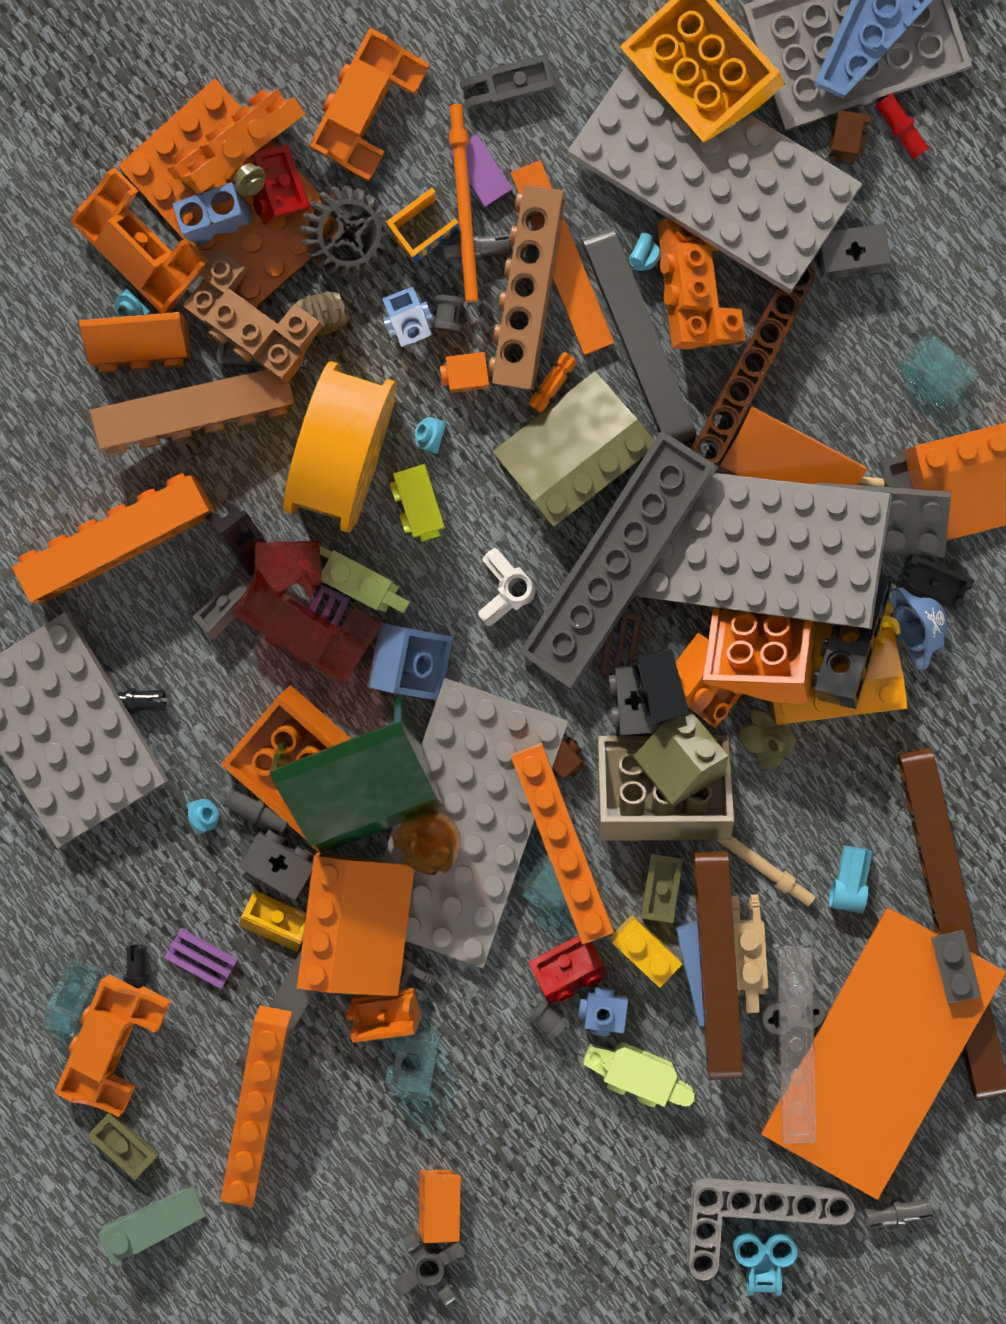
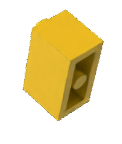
[610,914,682,988]

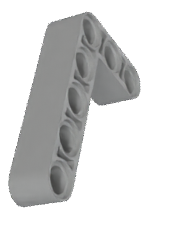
[687,1178,855,1281]

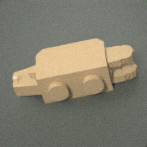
[731,894,769,1013]

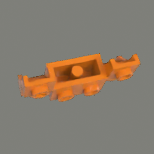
[309,28,430,183]
[167,89,306,194]
[70,168,209,314]
[657,217,746,349]
[55,974,171,1117]

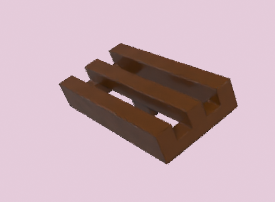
[599,612,642,675]

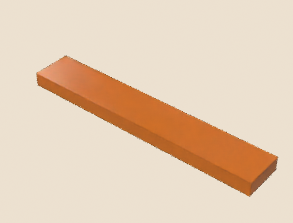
[510,160,614,356]

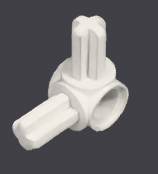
[478,548,536,626]

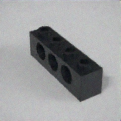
[811,574,892,709]

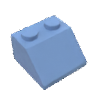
[368,623,453,700]

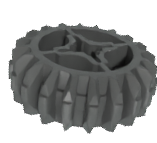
[300,186,390,277]

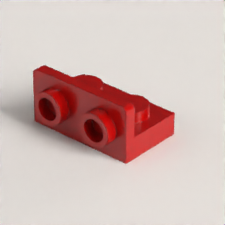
[242,144,310,225]
[528,935,608,1003]

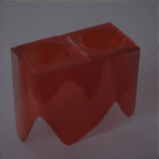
[254,541,324,598]

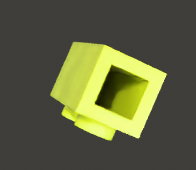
[390,464,445,542]

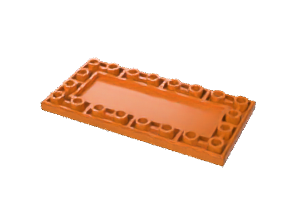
[761,906,1006,1200]

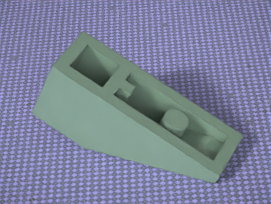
[98,1185,207,1264]

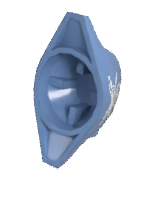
[892,588,947,670]

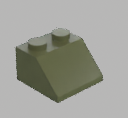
[633,708,728,807]

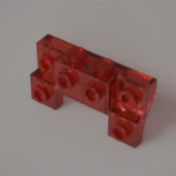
[231,554,383,685]

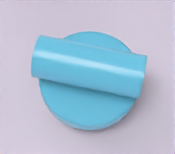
[629,233,661,271]
[114,289,152,317]
[415,417,446,454]
[186,799,219,835]

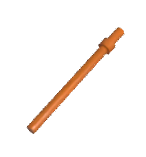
[448,104,479,303]

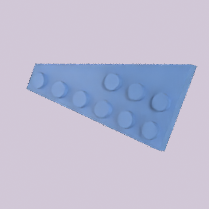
[813,0,933,98]

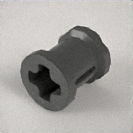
[432,294,465,333]
[526,998,569,1042]

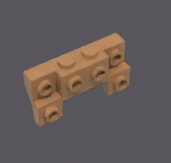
[182,250,323,385]

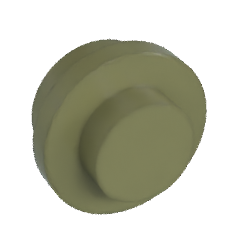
[233,163,266,196]

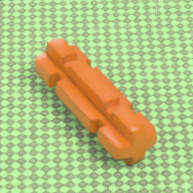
[529,352,577,413]

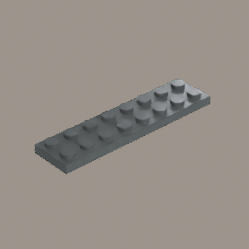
[519,430,718,689]

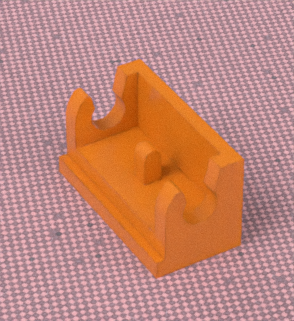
[346,988,422,1043]
[418,1170,461,1243]

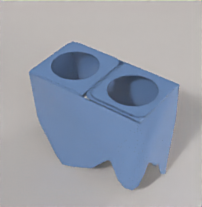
[172,182,254,246]

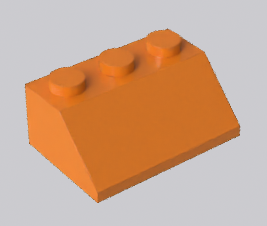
[79,312,192,373]

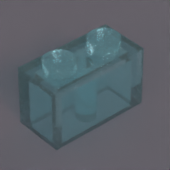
[898,331,979,407]

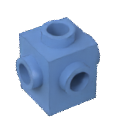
[382,287,433,347]
[578,987,628,1036]

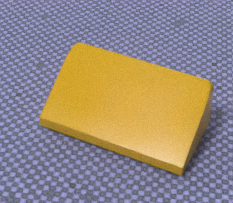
[239,890,306,952]

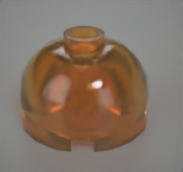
[393,809,461,875]

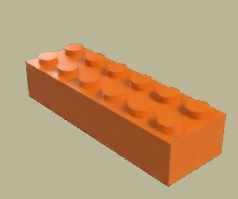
[12,473,217,604]

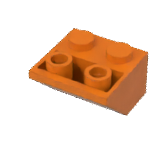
[676,633,742,729]

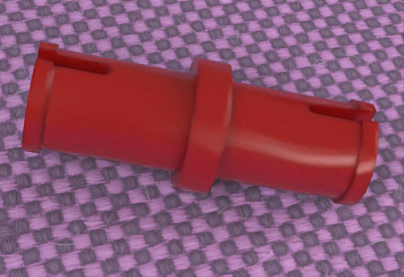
[876,93,930,160]

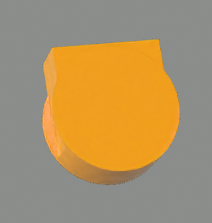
[283,361,396,533]

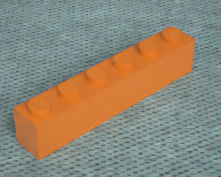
[511,743,614,944]
[220,1005,292,1208]

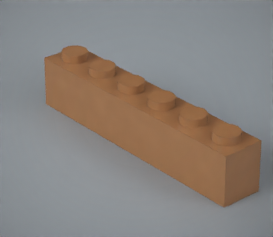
[89,370,295,456]

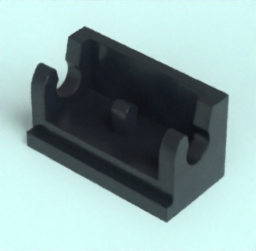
[205,503,276,576]
[895,554,975,611]
[629,649,689,723]

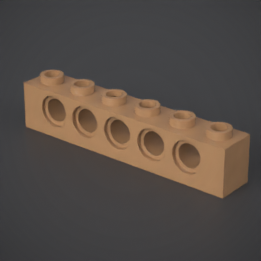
[488,185,567,391]

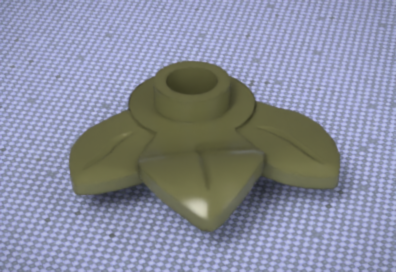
[738,708,796,769]

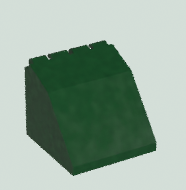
[270,697,444,853]

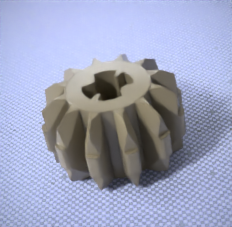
[296,291,348,337]

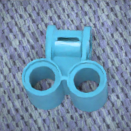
[732,1229,797,1296]

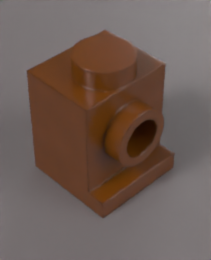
[828,110,872,165]
[553,736,587,779]

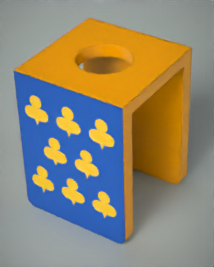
[386,188,460,264]

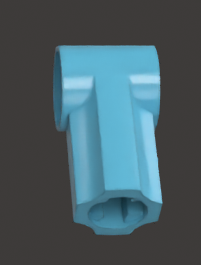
[829,845,872,914]

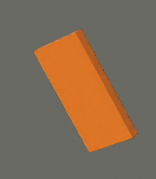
[719,407,867,485]

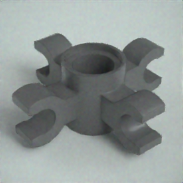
[393,1228,466,1305]

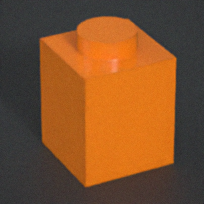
[440,352,489,393]

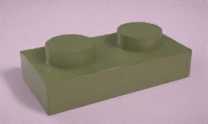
[640,852,683,923]
[87,1112,159,1180]

